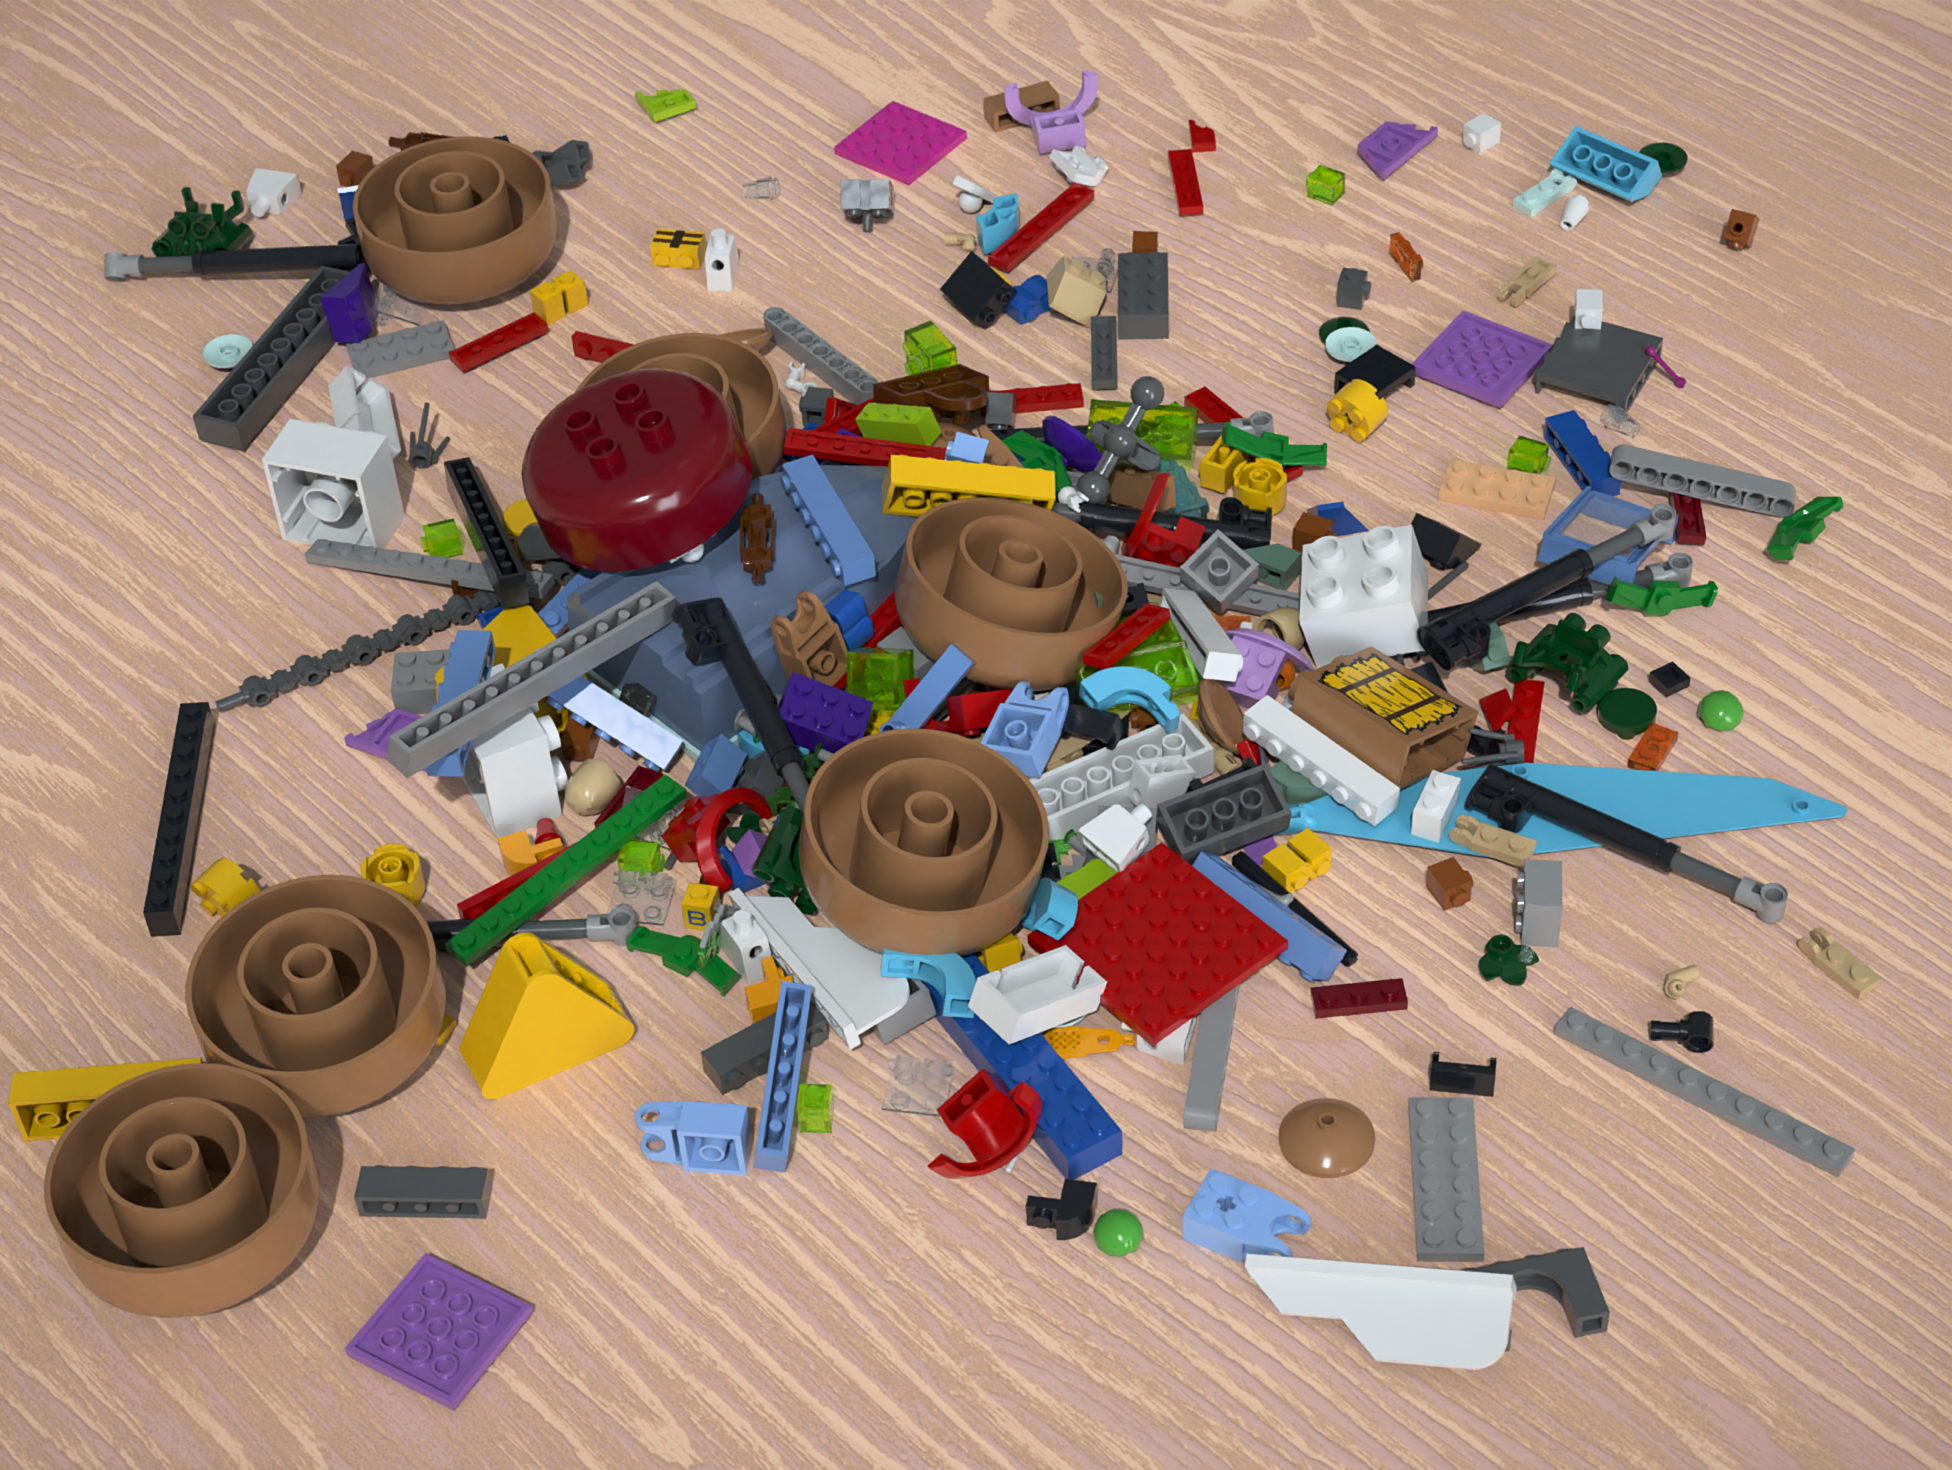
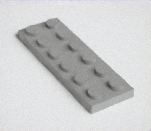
[1408,1098,1484,1262]

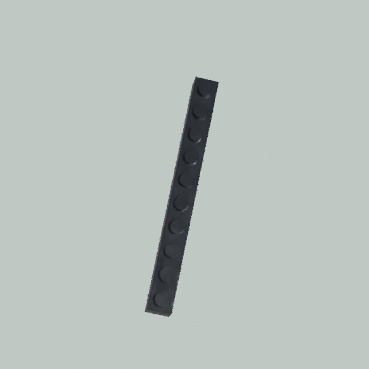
[444,457,530,609]
[143,702,215,937]

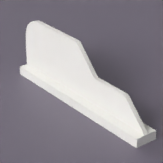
[728,888,910,1050]
[1245,1254,1517,1370]

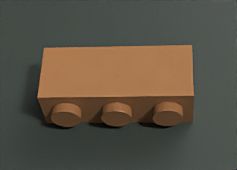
[983,80,1059,133]
[1106,463,1177,513]

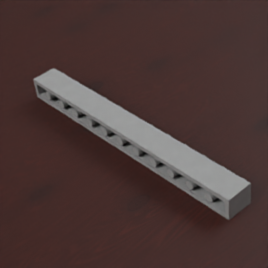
[387,581,676,778]

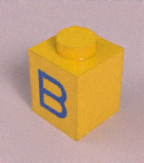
[681,882,721,931]

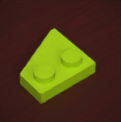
[635,89,696,122]

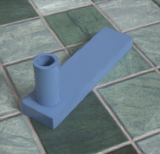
[880,644,976,732]

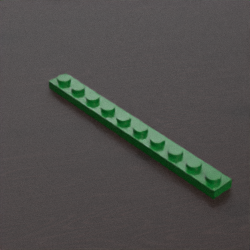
[445,774,687,967]

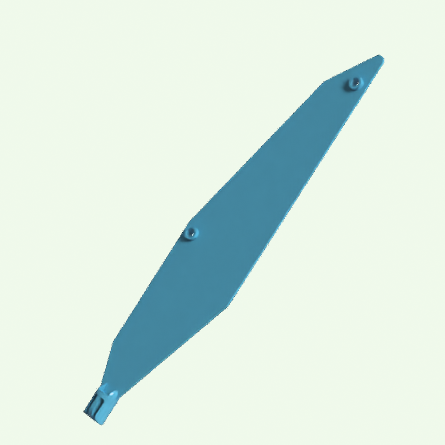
[1273,763,1847,858]

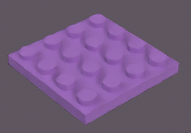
[1412,310,1553,408]
[345,1253,533,1410]

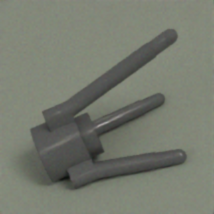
[408,402,450,469]
[1461,728,1524,770]

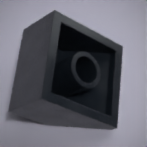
[1410,513,1482,570]

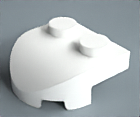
[1049,145,1108,186]

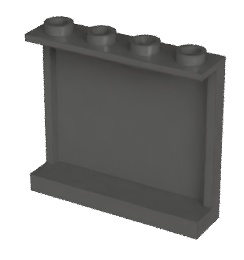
[1533,316,1663,418]

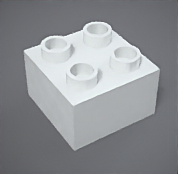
[262,419,405,549]
[1299,525,1428,669]
[437,663,568,838]

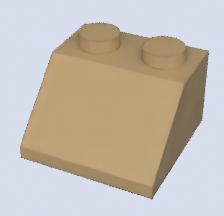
[1047,255,1106,328]

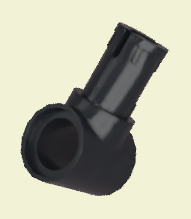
[1651,1011,1714,1053]

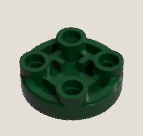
[1597,688,1657,740]

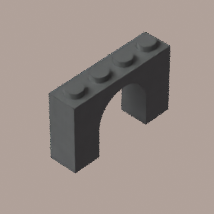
[1462,1247,1610,1352]

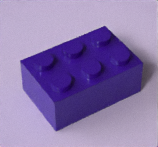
[777,672,873,753]

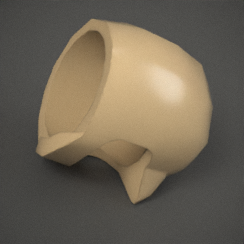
[1253,607,1306,650]
[565,759,621,816]

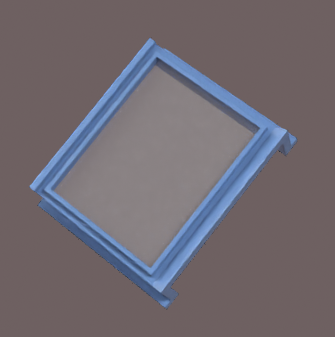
[1537,486,1679,586]

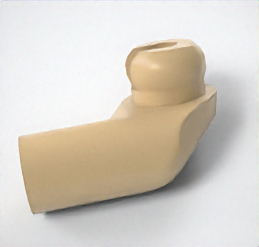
[944,233,977,252]
[1664,965,1700,999]

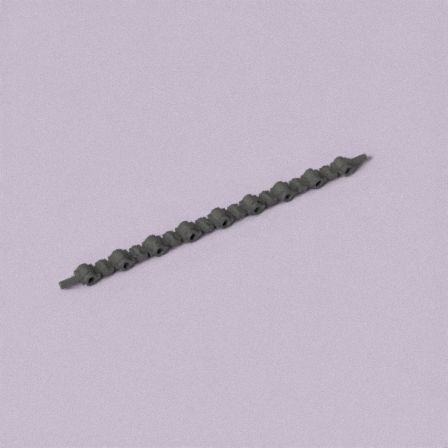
[215,558,582,712]

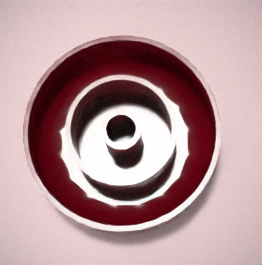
[521,368,752,572]

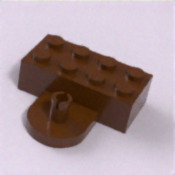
[873,364,989,426]

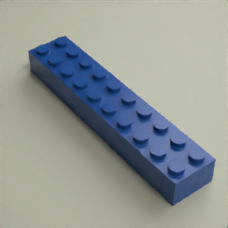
[921,953,1123,1180]

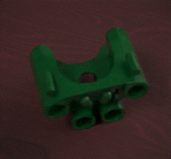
[151,187,253,257]
[1507,613,1629,713]
[752,806,818,916]

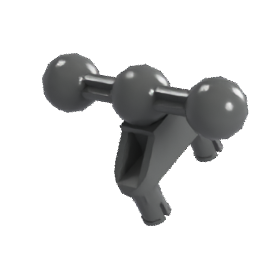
[1076,376,1165,504]

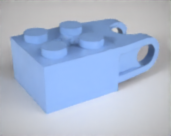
[981,681,1069,778]
[635,1101,753,1175]
[1183,1168,1312,1263]

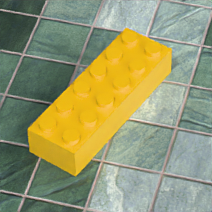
[882,455,1056,517]
[8,1057,203,1142]

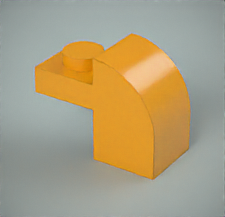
[497,830,564,876]
[744,956,793,1024]

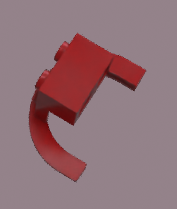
[1121,472,1205,568]
[903,678,1011,738]
[661,787,777,894]
[927,1068,1042,1179]

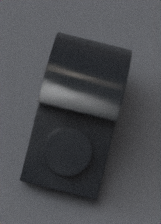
[1026,1179,1098,1240]

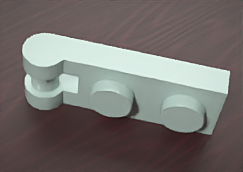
[1512,168,1577,217]

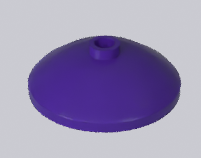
[1042,416,1102,473]

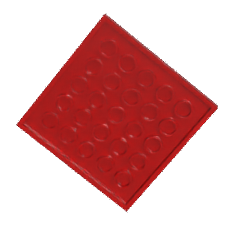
[1027,842,1288,1046]

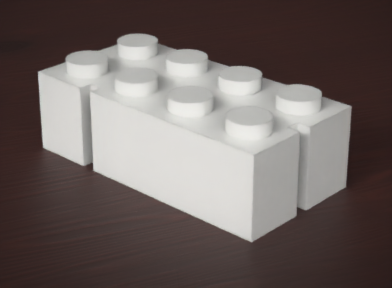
[328,365,401,460]
[968,945,1107,1044]

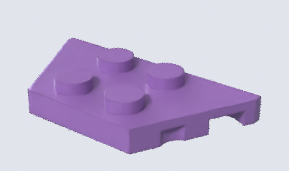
[1357,122,1438,180]
[344,708,426,772]

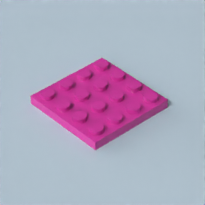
[834,101,967,185]

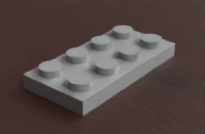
[346,320,454,379]

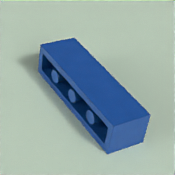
[1544,410,1623,497]

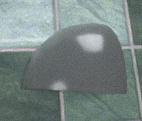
[532,140,590,186]

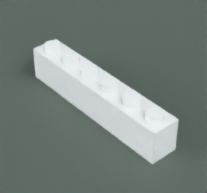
[1159,588,1243,682]
[1242,695,1400,827]

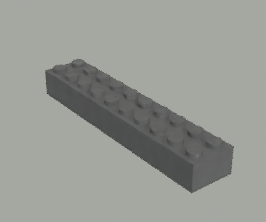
[193,266,350,450]

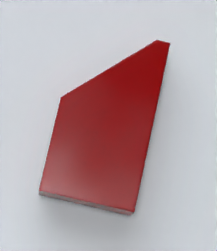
[1189,120,1216,153]
[824,398,857,423]
[1479,688,1516,732]
[1236,739,1261,766]

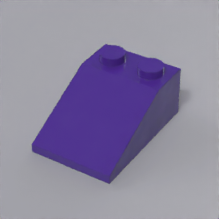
[320,263,379,343]

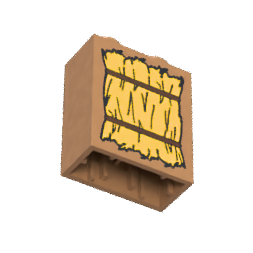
[1288,646,1478,789]

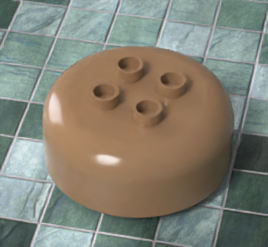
[353,136,557,304]
[576,333,787,481]
[895,497,1128,691]
[798,729,1049,957]
[185,875,446,1117]
[44,1063,320,1318]

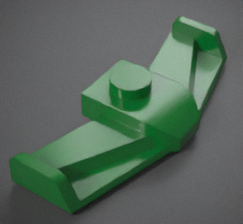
[1222,421,1327,468]
[1001,430,1073,502]
[1767,497,1844,560]
[1605,577,1718,616]
[626,926,742,997]

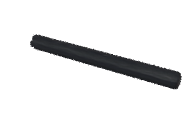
[1232,851,1358,967]

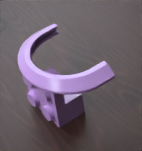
[1004,70,1098,154]
[1220,628,1315,709]

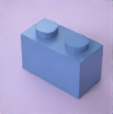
[685,734,747,797]

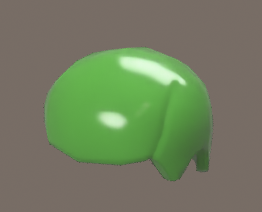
[1697,690,1744,732]
[1093,1208,1145,1257]

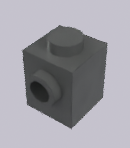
[1337,267,1371,310]
[799,387,834,426]
[985,392,1017,430]

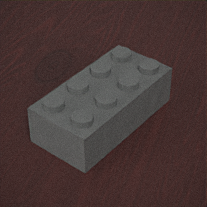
[1118,252,1169,340]
[1156,763,1292,865]

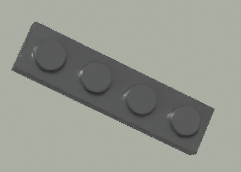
[1091,316,1118,390]

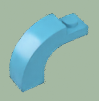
[1079,666,1180,734]
[1019,878,1078,940]
[881,948,976,1018]

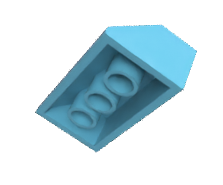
[1549,126,1662,202]

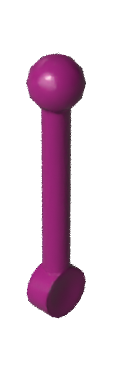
[1645,346,1686,388]

